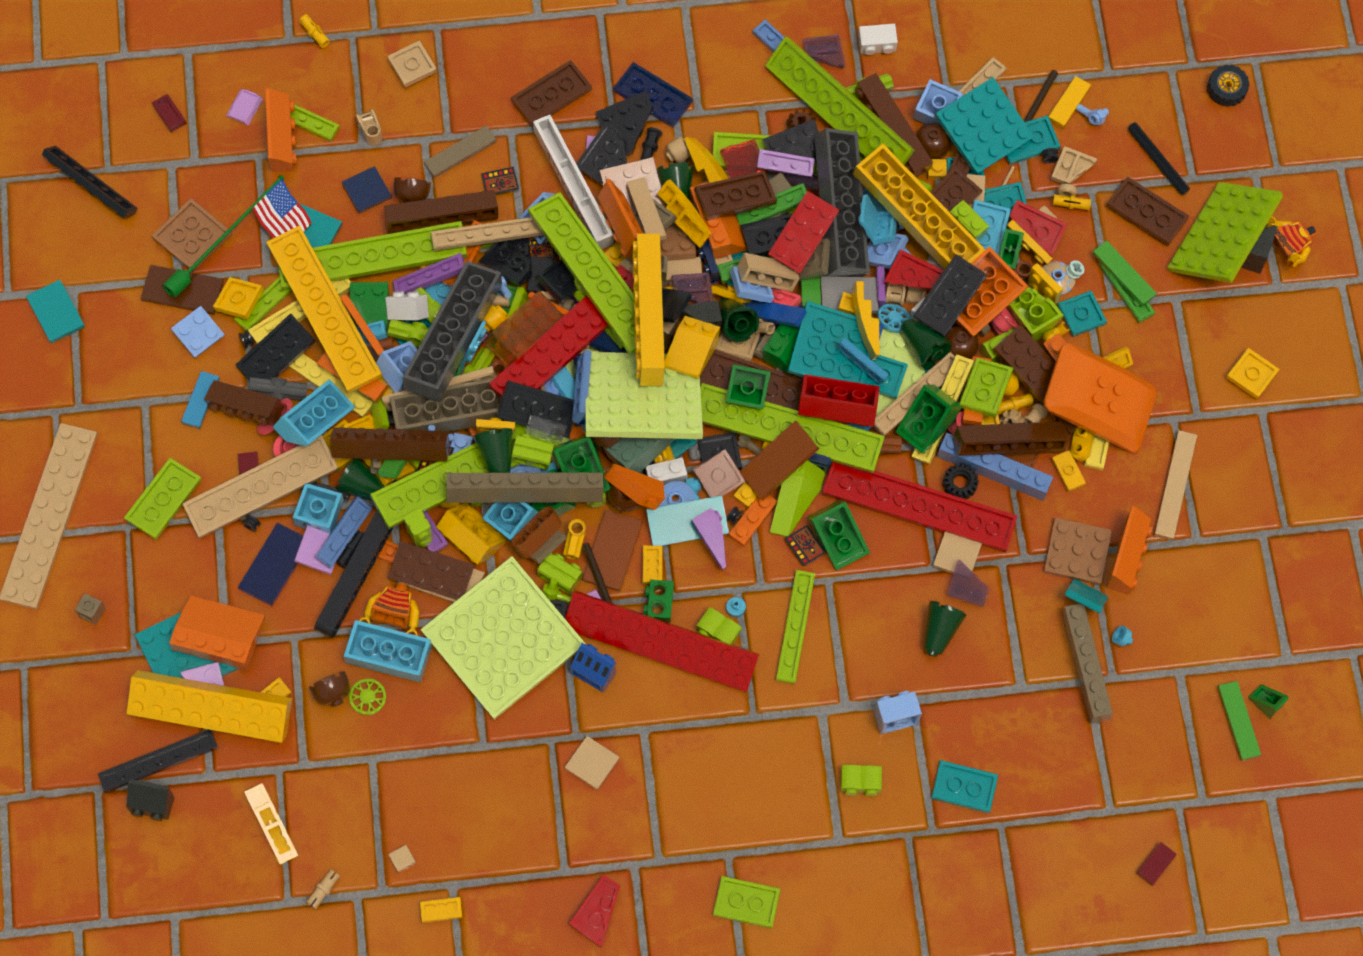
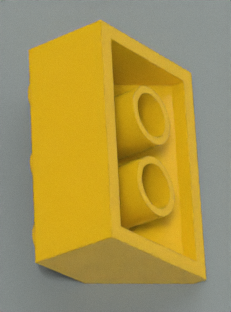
[436,503,508,565]

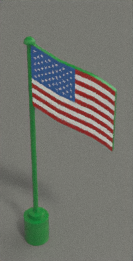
[162,175,312,298]

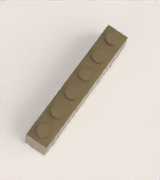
[1062,604,1113,724]

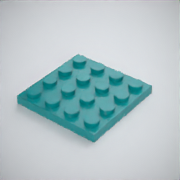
[934,77,1035,175]
[787,301,870,384]
[135,612,240,679]

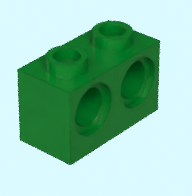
[644,579,674,623]

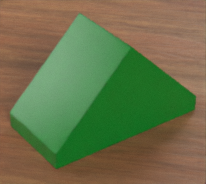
[999,229,1024,269]
[1248,684,1289,719]

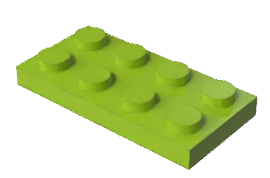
[124,458,202,540]

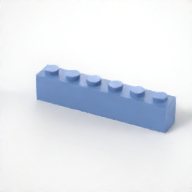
[937,433,1053,501]

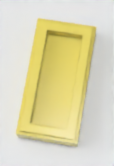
[1084,435,1109,471]

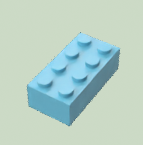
[344,620,432,683]

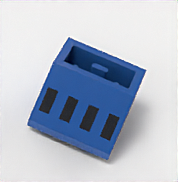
[570,643,616,693]

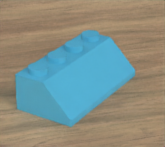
[273,379,355,446]

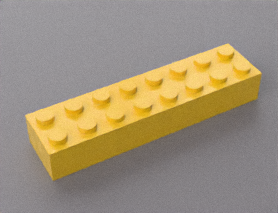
[853,144,985,270]
[632,233,665,386]
[127,670,292,743]

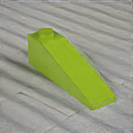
[1007,287,1063,341]
[770,460,825,537]

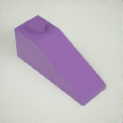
[691,508,726,571]

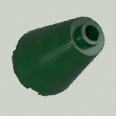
[657,163,693,201]
[719,298,760,342]
[901,318,952,369]
[474,428,513,473]
[335,458,385,501]
[923,601,967,657]

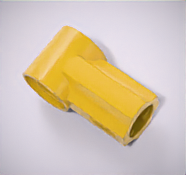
[563,519,586,560]

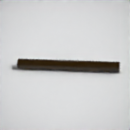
[1024,70,1058,122]
[582,543,612,603]

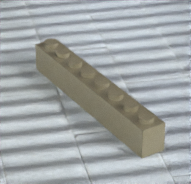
[447,472,603,503]

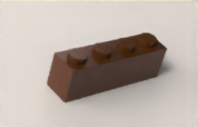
[204,380,285,426]

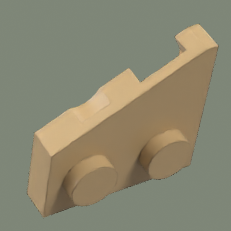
[1051,146,1097,184]

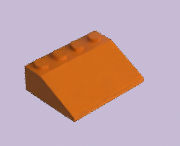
[955,246,1029,337]
[169,595,266,670]

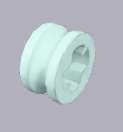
[1065,260,1085,279]

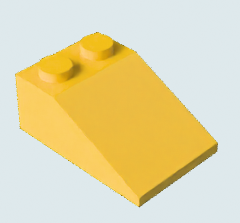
[664,316,720,378]

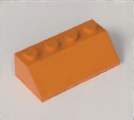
[265,89,297,171]
[598,178,644,260]
[690,183,747,259]
[1106,506,1153,595]

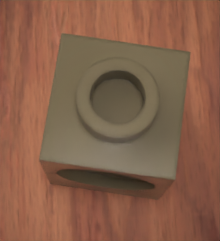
[75,593,105,625]

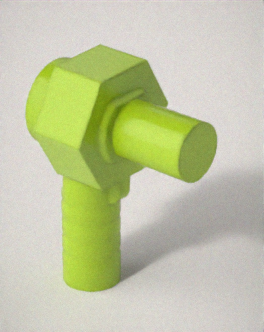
[542,578,572,604]

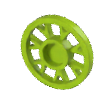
[349,679,386,715]

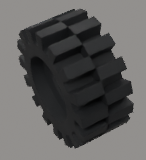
[943,463,979,499]

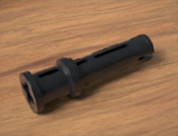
[640,127,663,160]

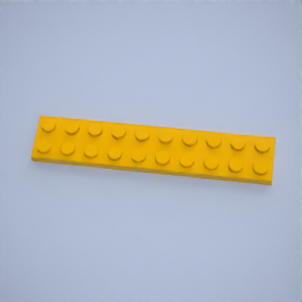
[266,225,383,394]

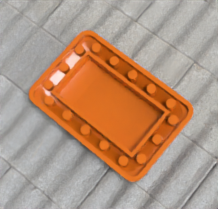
[1044,343,1156,452]

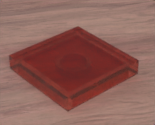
[720,139,768,178]

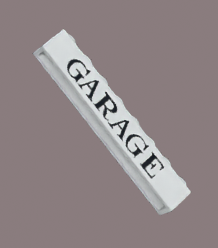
[533,114,614,249]

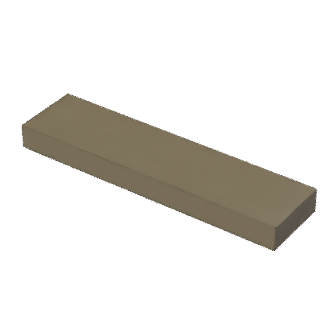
[424,126,496,178]

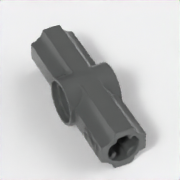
[248,377,307,400]

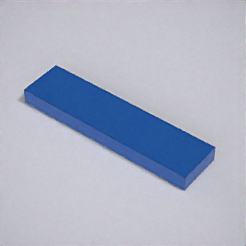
[744,300,807,327]

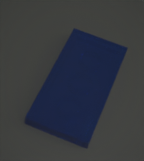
[613,62,693,128]
[238,523,303,606]

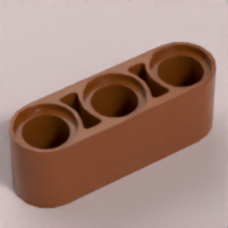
[511,506,562,559]

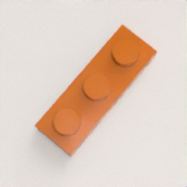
[728,495,777,547]

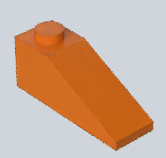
[604,464,665,510]

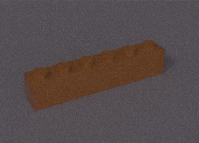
[855,73,933,177]
[384,190,498,234]
[952,422,1070,456]
[330,427,450,462]

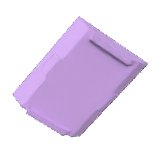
[226,89,263,126]

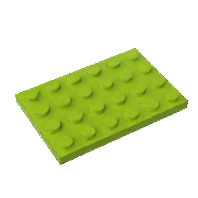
[1167,182,1283,283]

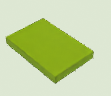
[959,358,1013,418]
[713,876,780,929]

